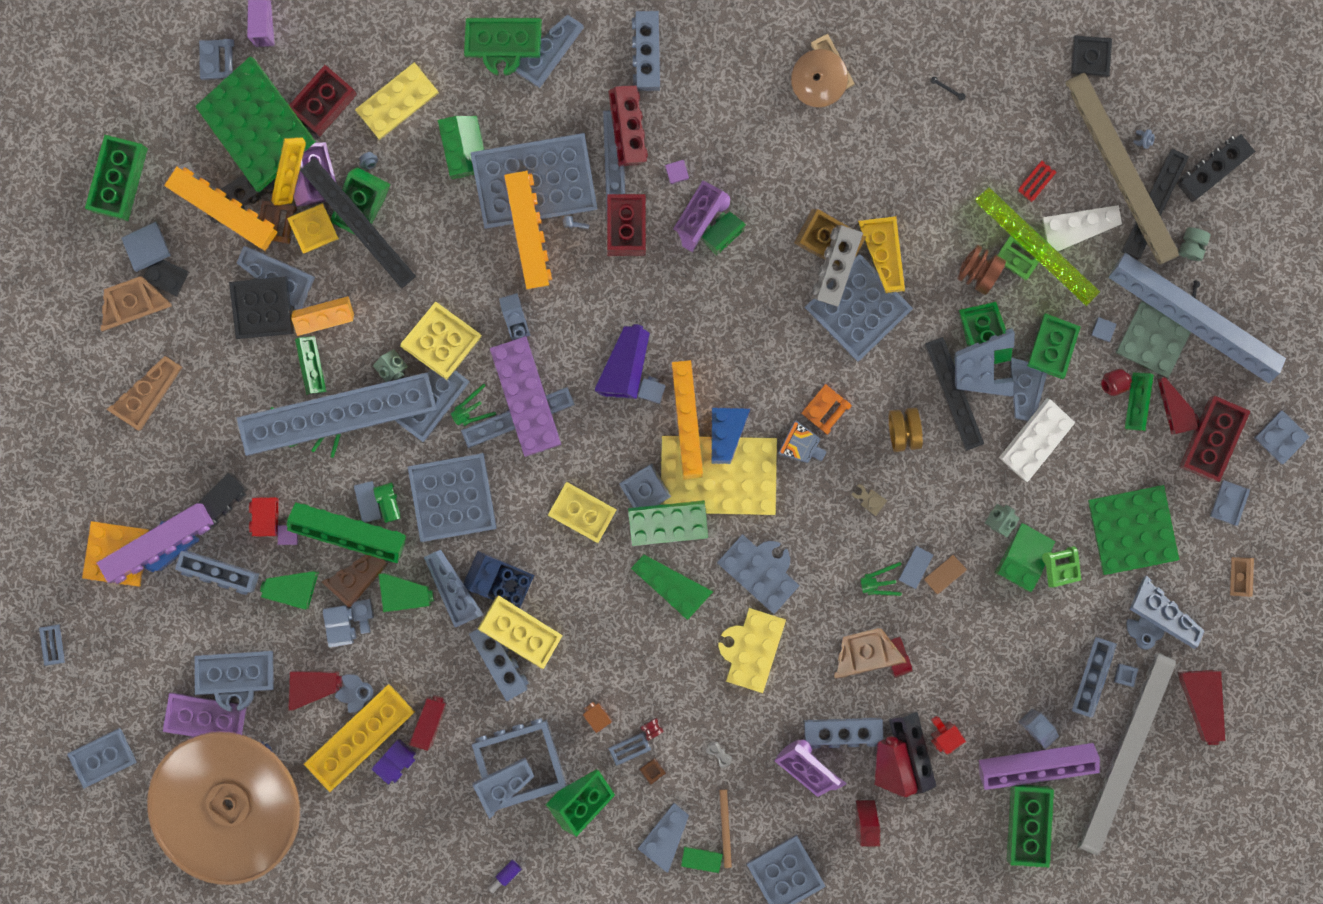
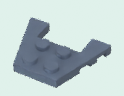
[955,329,1015,396]

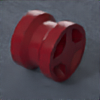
[640,718,664,741]

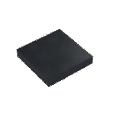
[1071,35,1112,77]

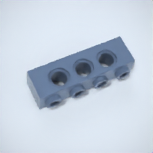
[632,11,660,91]
[469,629,529,701]
[1072,637,1117,717]
[804,718,883,749]

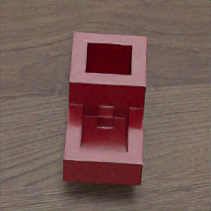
[890,636,913,679]

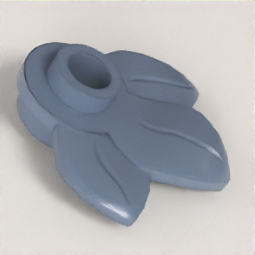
[1126,617,1164,650]
[335,674,373,713]

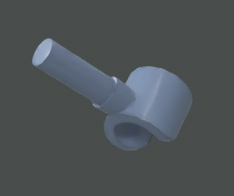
[562,216,589,229]

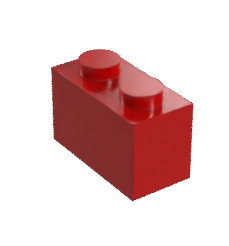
[249,498,279,536]

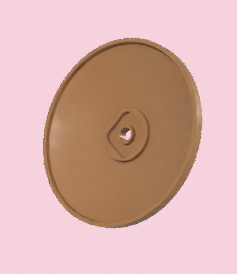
[147,732,300,885]

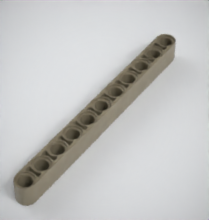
[1065,72,1179,265]

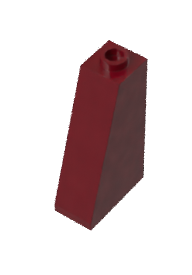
[1178,670,1226,745]

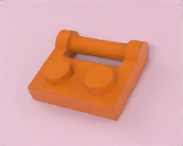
[801,384,852,435]

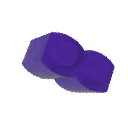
[371,739,416,785]

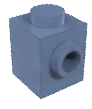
[638,376,666,404]

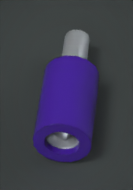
[489,859,522,893]

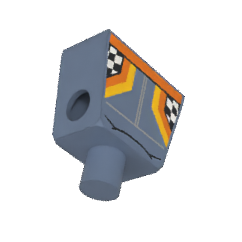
[778,421,827,463]

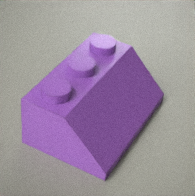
[294,142,336,206]

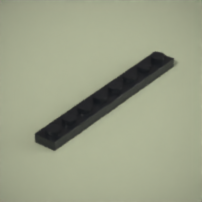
[300,157,416,289]

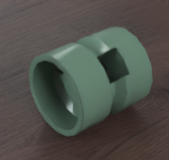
[1178,227,1211,261]

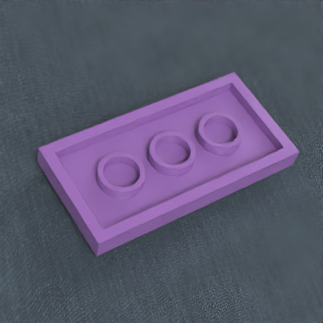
[163,693,247,737]

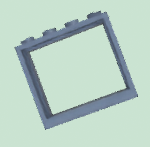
[472,718,567,810]

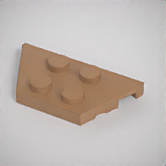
[100,276,172,331]
[834,628,906,679]

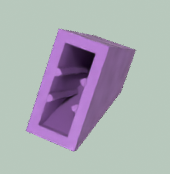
[247,0,275,47]

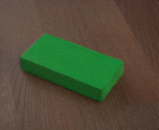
[681,846,722,873]

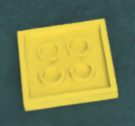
[400,302,482,380]

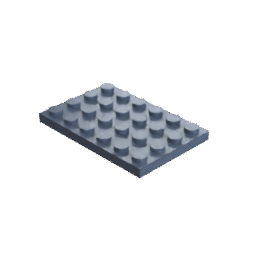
[470,133,598,229]

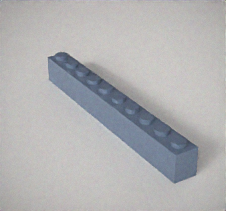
[1108,252,1286,383]

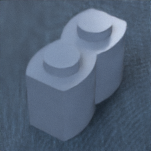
[323,605,356,648]

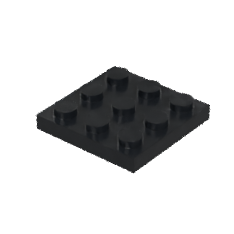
[229,276,294,339]

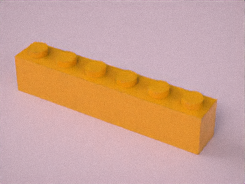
[164,167,278,251]
[504,170,552,289]
[672,360,703,479]

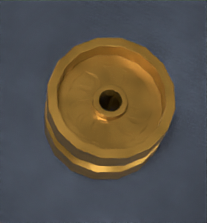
[888,407,923,452]

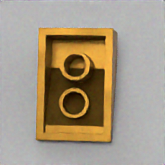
[794,209,866,266]

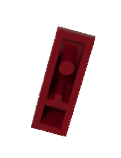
[1157,377,1199,435]

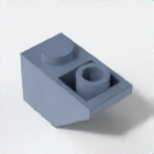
[499,293,530,341]

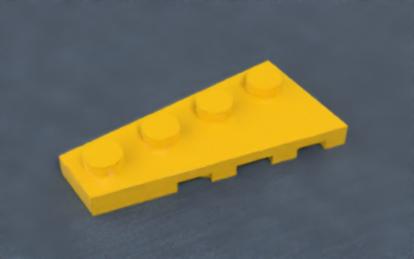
[858,216,905,293]

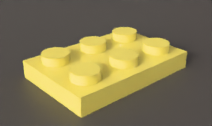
[548,482,617,543]

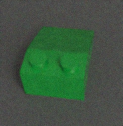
[330,167,391,235]
[959,302,1012,364]
[994,523,1056,592]
[545,769,615,837]

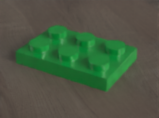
[1027,313,1081,380]

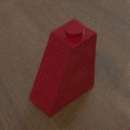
[289,670,343,711]
[409,695,447,751]
[875,737,918,798]
[856,800,880,847]

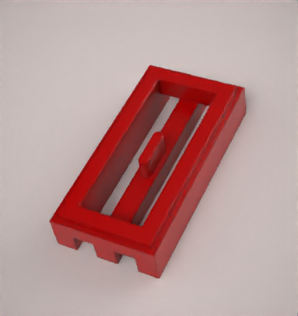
[1017,160,1057,202]

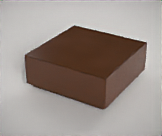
[639,757,666,785]

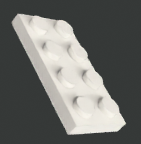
[999,398,1075,482]

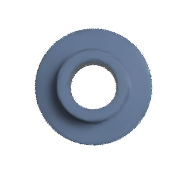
[359,152,378,169]

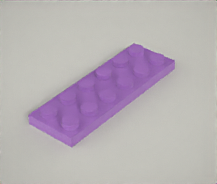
[490,336,562,457]

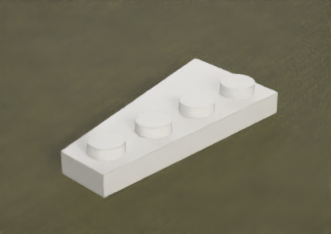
[1042,205,1122,255]

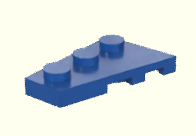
[711,408,750,464]

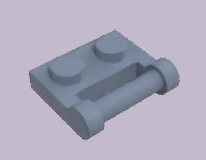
[199,39,234,80]

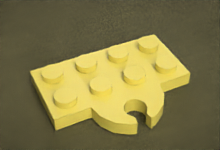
[718,608,786,693]

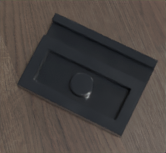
[143,260,189,297]

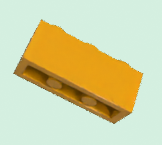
[291,296,354,336]

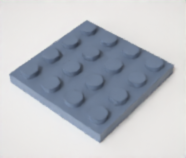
[804,254,913,362]
[408,453,497,542]

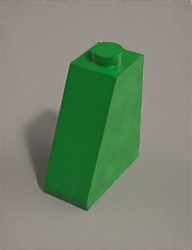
[260,571,319,610]
[379,573,434,612]

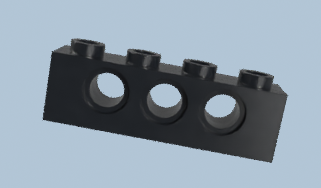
[1178,134,1256,202]
[207,175,276,224]
[889,711,937,794]

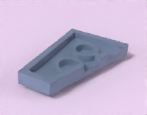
[638,803,689,873]

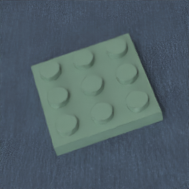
[1116,302,1191,378]

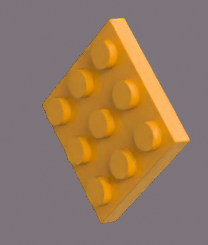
[82,521,149,587]

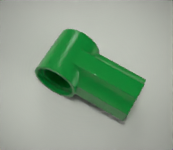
[373,482,401,523]

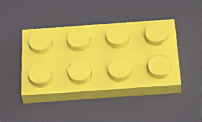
[355,62,439,140]
[478,596,563,669]

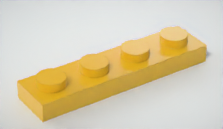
[271,138,306,205]

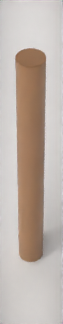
[719,789,732,868]

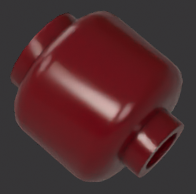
[1101,369,1132,396]

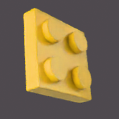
[287,203,338,254]

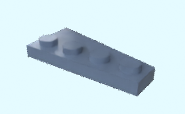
[424,550,483,627]

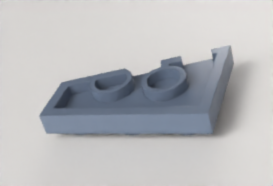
[1010,358,1047,422]
[472,758,534,819]

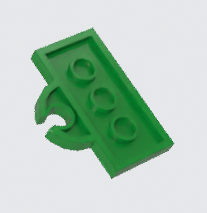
[464,18,542,76]

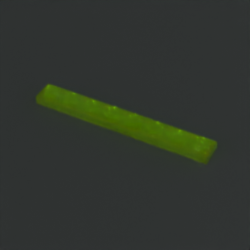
[975,187,1100,306]

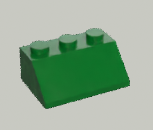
[438,116,484,179]

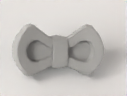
[706,742,732,768]

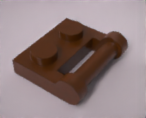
[259,200,297,245]

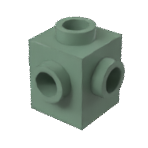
[373,349,408,382]
[985,504,1020,538]

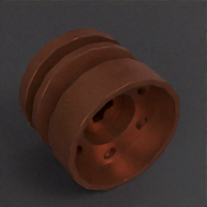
[957,245,1006,295]

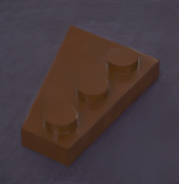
[322,555,388,607]

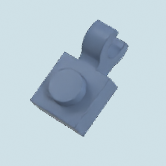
[351,599,374,634]

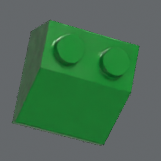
[701,211,746,256]

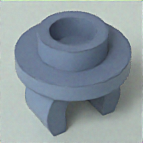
[1134,129,1154,149]

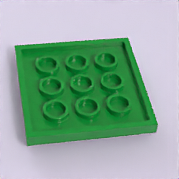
[1088,485,1180,575]

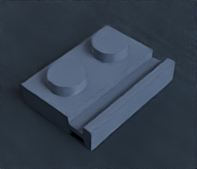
[1210,480,1250,526]

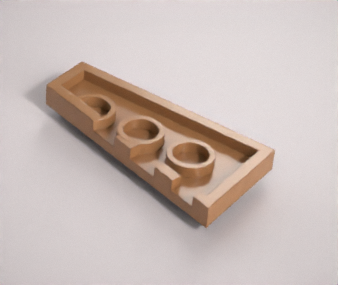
[106,356,183,431]

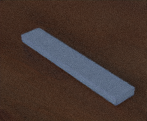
[603,111,625,208]
[461,387,575,448]

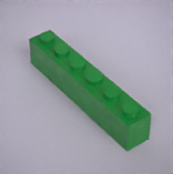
[287,502,406,564]

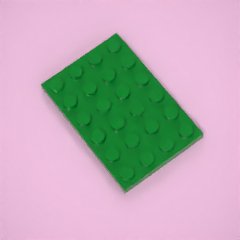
[195,56,316,192]

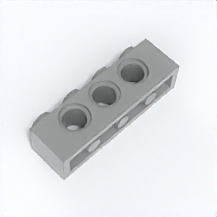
[812,225,863,306]

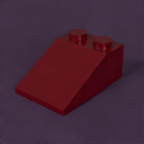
[607,194,646,256]

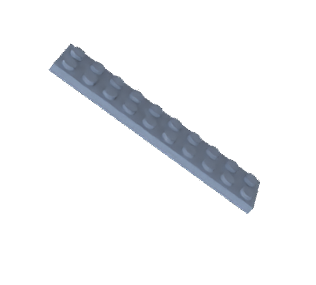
[237,372,437,456]

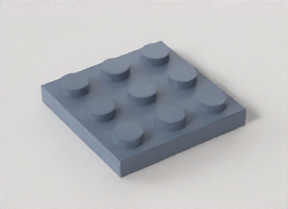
[746,834,826,904]

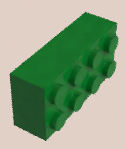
[85,134,148,222]
[1006,784,1054,868]

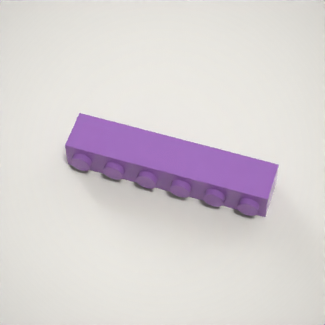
[97,503,214,584]
[979,743,1100,790]

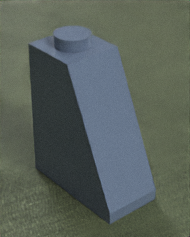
[1018,709,1059,750]

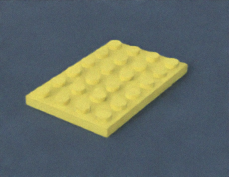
[661,436,777,515]

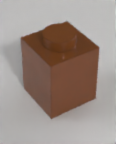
[583,702,612,734]

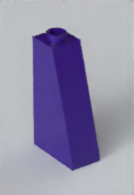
[595,324,650,399]

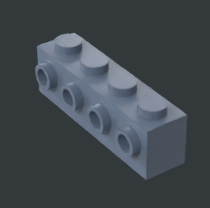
[175,551,260,595]

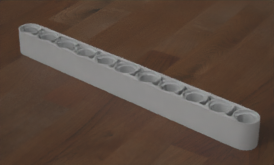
[1078,653,1176,855]

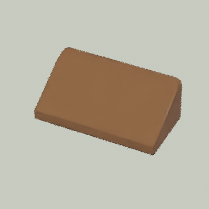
[924,555,967,594]
[1230,557,1254,597]

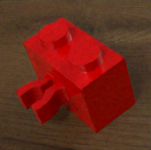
[931,716,966,755]

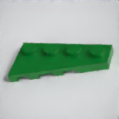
[631,554,713,620]

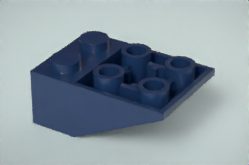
[463,551,535,609]

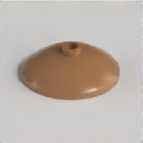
[791,49,848,107]

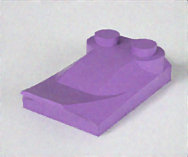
[673,180,730,253]
[775,740,847,797]

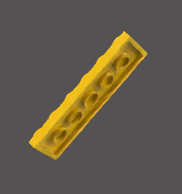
[304,684,415,792]

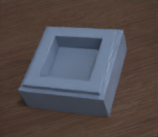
[1091,317,1116,342]
[1114,663,1138,687]

